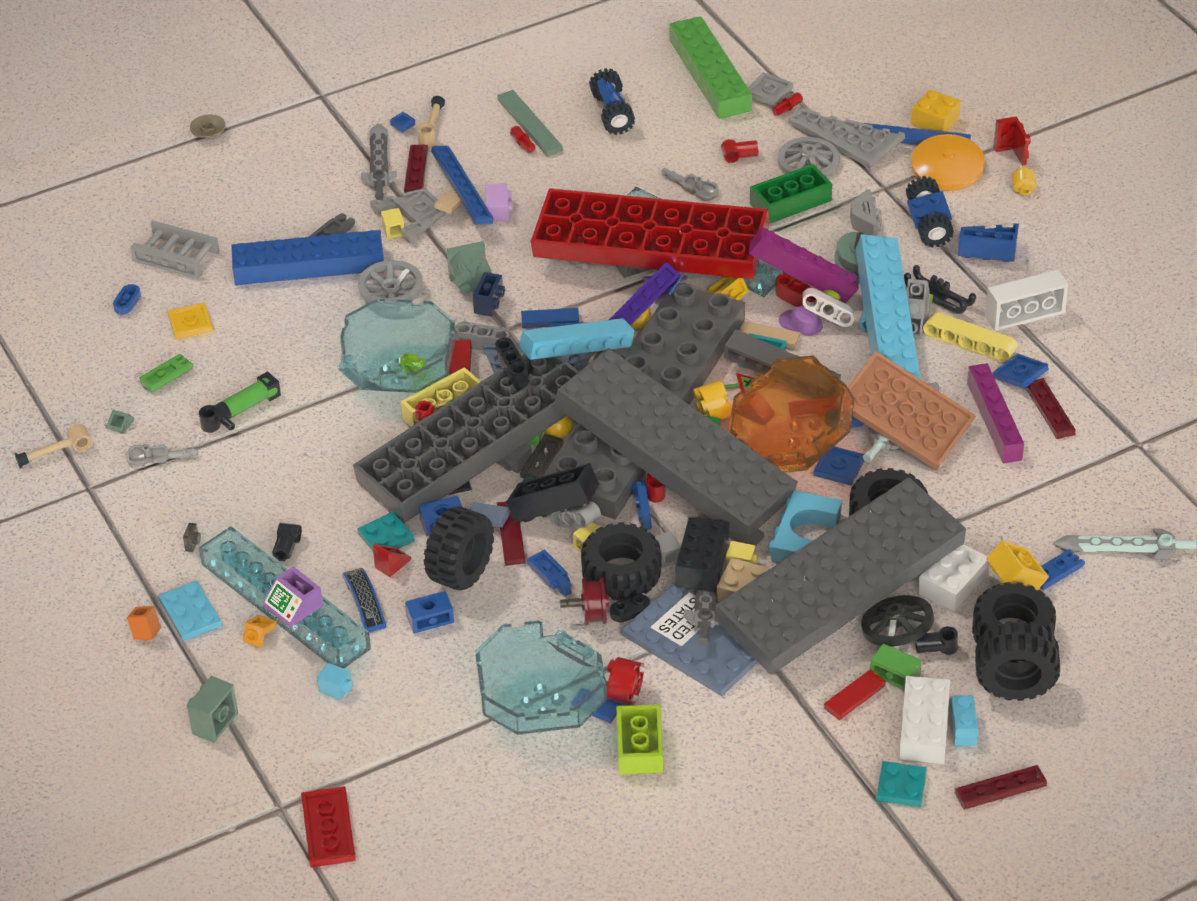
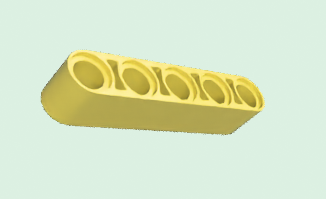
[923,312,1018,362]

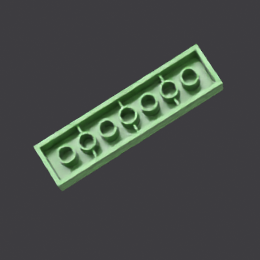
[669,16,752,119]

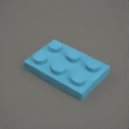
[158,580,222,641]

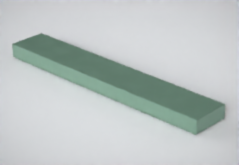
[498,90,563,157]

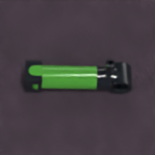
[199,371,281,433]

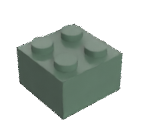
[187,676,238,743]

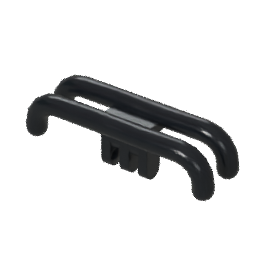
[904,265,976,314]

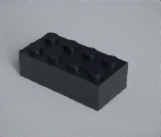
[506,463,600,523]
[675,517,730,592]

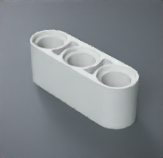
[802,288,854,327]

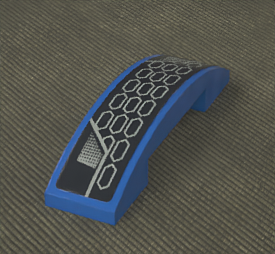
[342,568,386,633]

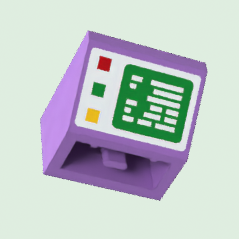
[263,566,323,628]

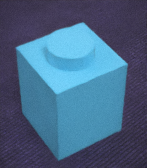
[317,663,353,700]

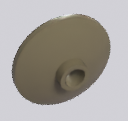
[190,114,226,138]

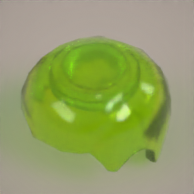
[400,353,431,379]

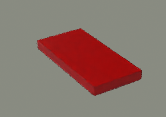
[301,786,356,868]

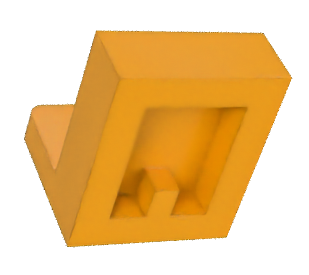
[243,615,277,647]

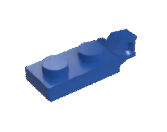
[632,480,652,530]
[527,550,572,596]

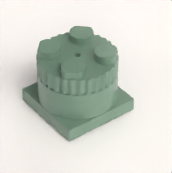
[447,241,492,293]

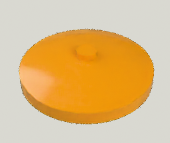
[911,134,985,191]

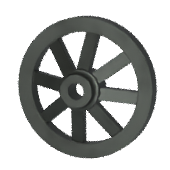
[861,595,934,647]

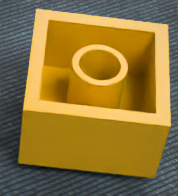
[911,89,961,132]
[986,540,1049,590]

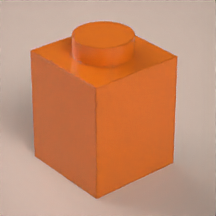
[127,606,161,641]

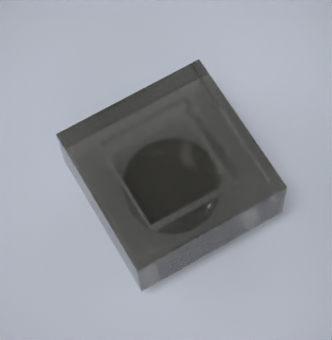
[183,523,201,552]

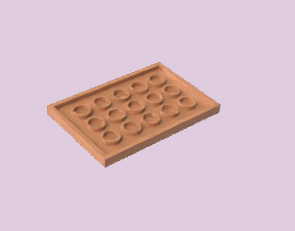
[835,351,976,471]

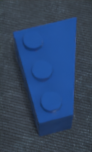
[958,223,1019,262]

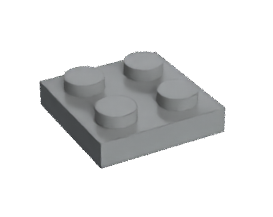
[748,72,794,106]

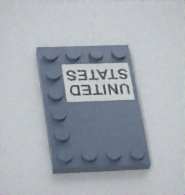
[622,583,758,696]

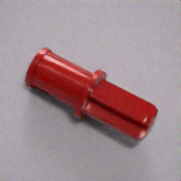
[772,92,803,116]
[510,126,535,153]

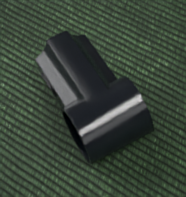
[272,522,302,561]
[915,626,958,655]

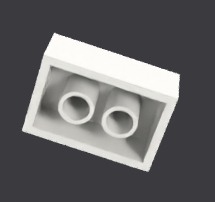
[919,544,989,612]

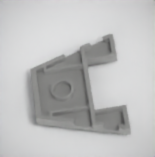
[370,188,446,243]

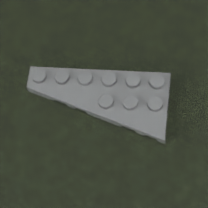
[788,108,905,168]

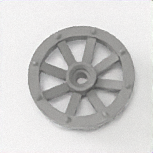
[778,137,840,177]
[358,260,423,307]

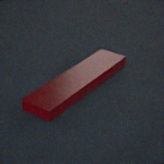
[404,145,428,193]
[1026,378,1076,439]
[496,501,526,566]
[955,765,1047,810]

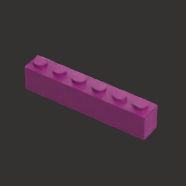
[749,227,859,304]
[967,363,1024,464]

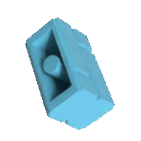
[950,695,978,746]

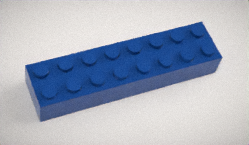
[231,230,385,286]

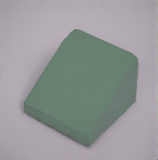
[106,410,134,433]

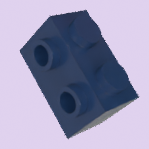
[473,272,505,316]

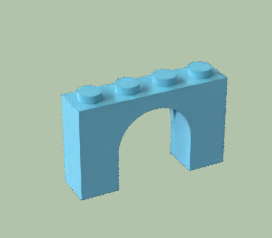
[768,490,842,563]

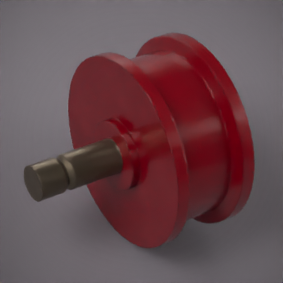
[560,577,609,626]

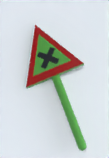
[724,373,768,396]

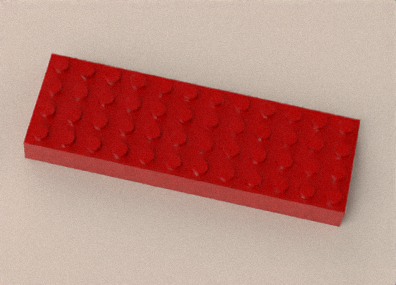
[530,188,769,279]

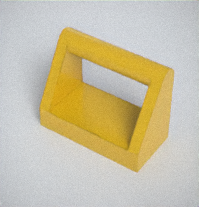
[705,276,749,300]

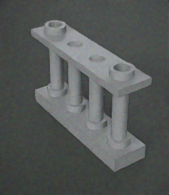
[130,220,220,279]

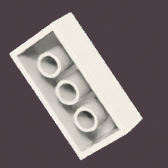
[985,270,1068,331]
[899,676,950,764]

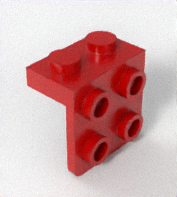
[993,116,1031,166]

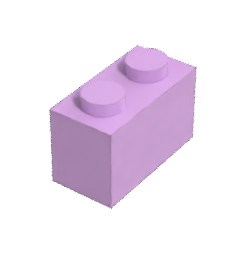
[485,183,513,222]

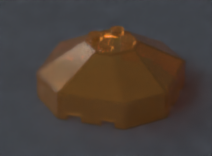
[728,355,855,473]

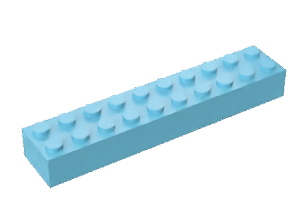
[855,234,920,379]

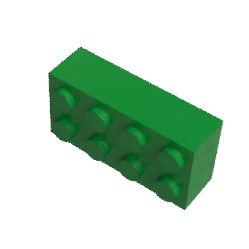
[750,164,832,224]

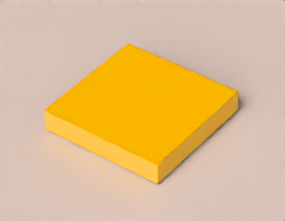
[168,303,213,339]

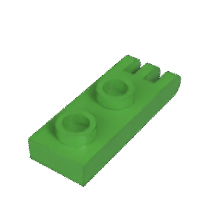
[139,354,194,392]

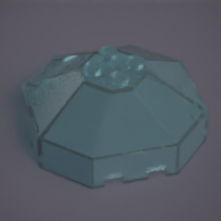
[338,298,456,393]
[475,620,607,735]

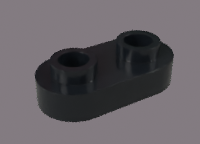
[610,594,650,623]

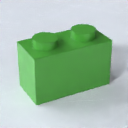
[870,644,922,690]

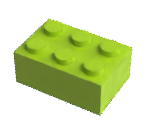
[616,705,664,775]

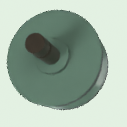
[834,232,867,276]

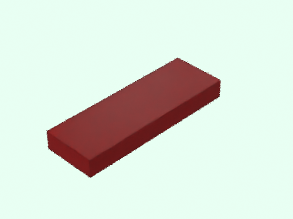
[824,670,886,720]

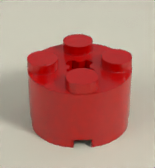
[602,657,644,705]

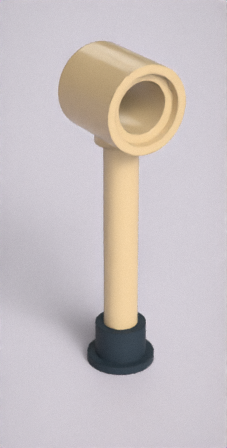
[417,96,445,148]
[15,424,93,468]

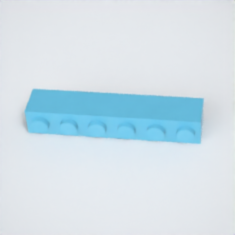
[519,318,635,360]

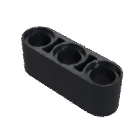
[495,337,530,388]

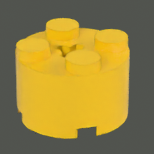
[693,380,733,422]

